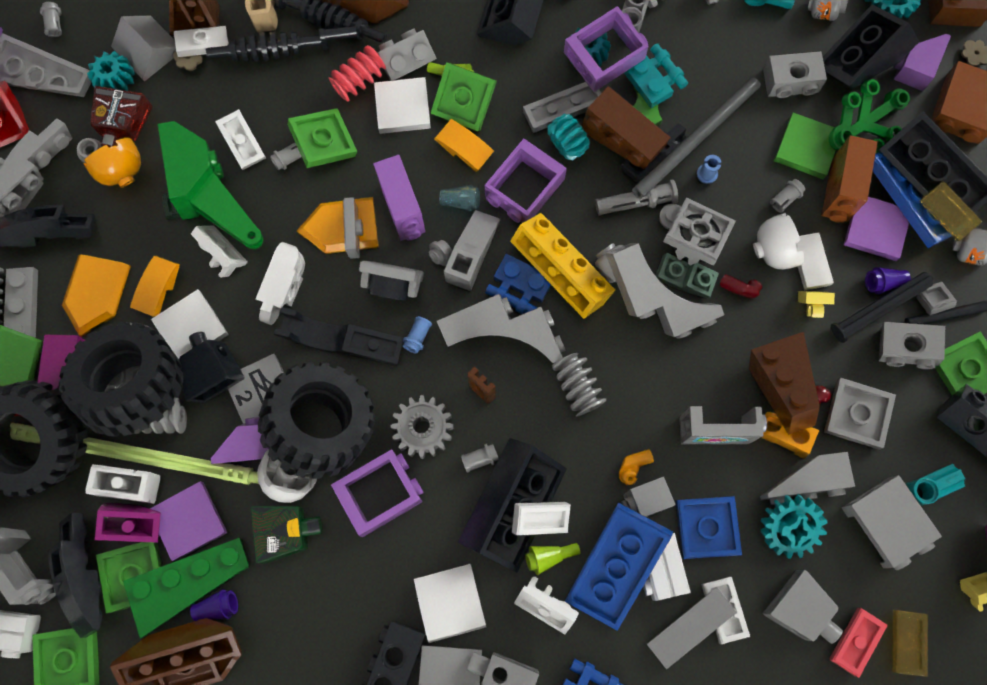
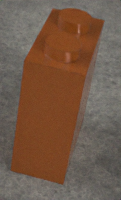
[931,61,987,144]
[821,135,878,222]

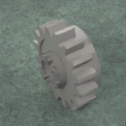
[391,395,454,459]

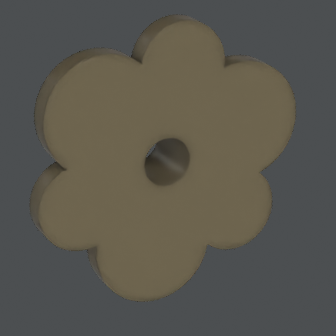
[961,40,987,67]
[173,51,203,71]

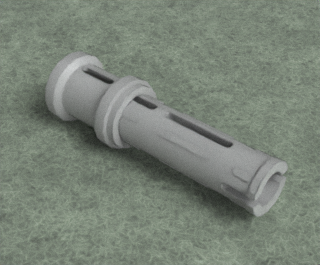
[595,179,678,216]

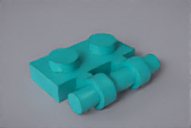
[624,44,688,108]

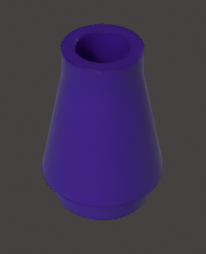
[865,267,911,294]
[190,589,238,621]

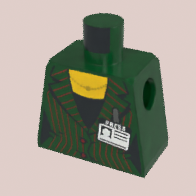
[251,506,322,564]

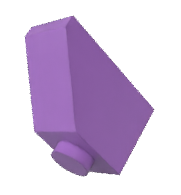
[894,34,951,91]
[211,417,270,464]

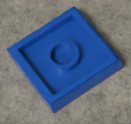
[676,496,742,559]

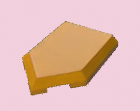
[296,197,379,254]
[62,254,131,337]

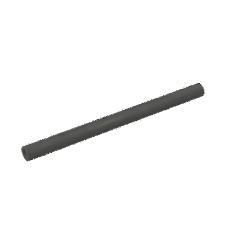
[632,78,760,199]

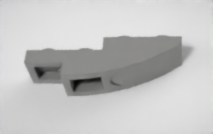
[0,118,73,216]

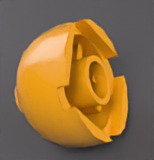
[83,138,141,188]

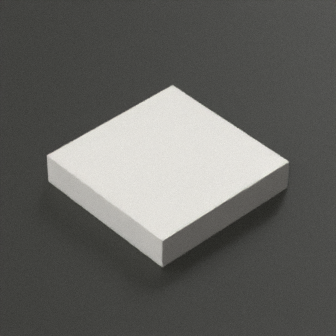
[374,77,431,134]
[151,289,229,359]

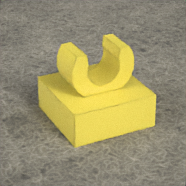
[798,291,835,318]
[960,572,987,612]

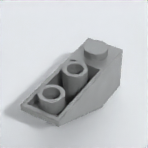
[444,210,500,291]
[760,452,855,505]

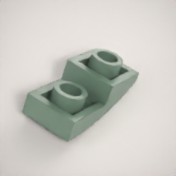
[655,253,719,298]

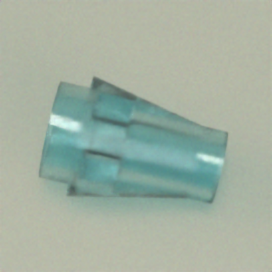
[439,185,480,211]

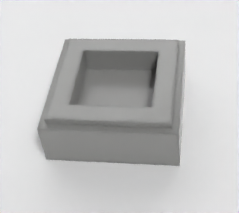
[915,282,957,315]

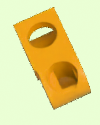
[761,412,819,459]

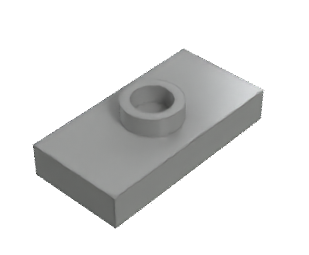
[343,197,363,259]

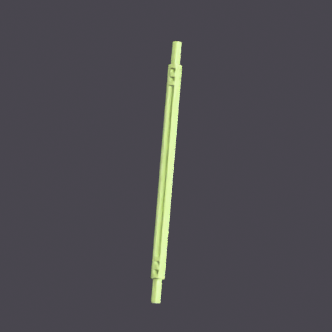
[10,422,259,485]

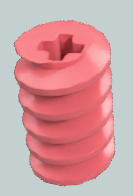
[328,45,386,102]

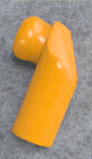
[619,449,654,485]

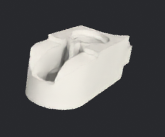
[256,242,305,325]

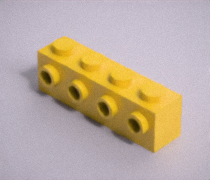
[510,213,615,319]

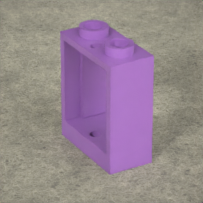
[564,6,649,92]
[485,138,566,223]
[373,155,426,241]
[331,449,424,537]

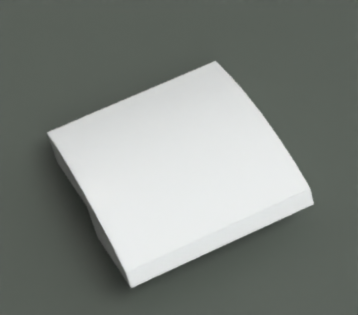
[414,564,486,643]

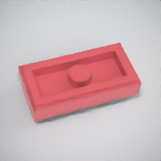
[829,608,888,678]

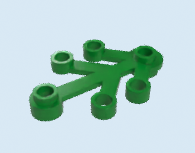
[829,79,910,153]

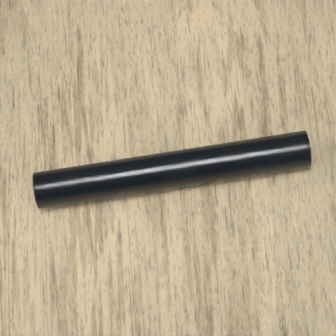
[905,301,987,325]

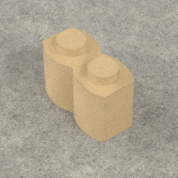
[245,0,278,33]

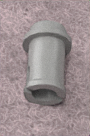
[40,2,62,37]
[270,143,302,170]
[770,179,805,213]
[461,443,499,473]

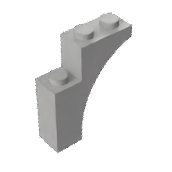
[606,243,724,339]
[437,294,566,363]

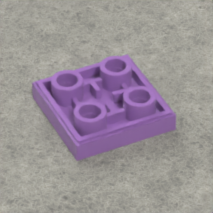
[844,197,909,261]
[150,481,227,562]

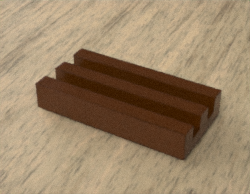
[467,366,496,404]

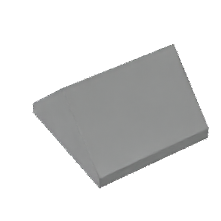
[111,15,176,82]

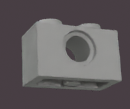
[763,51,827,98]
[879,322,945,369]
[621,477,676,517]

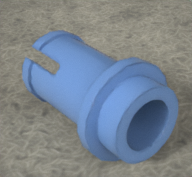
[697,155,721,184]
[403,316,432,353]

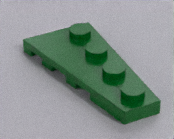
[123,538,250,639]

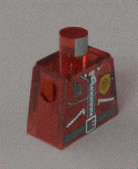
[90,86,153,147]

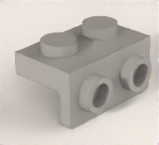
[377,28,437,81]

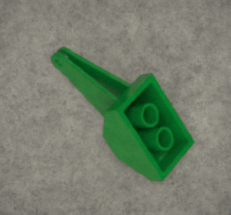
[158,121,263,249]

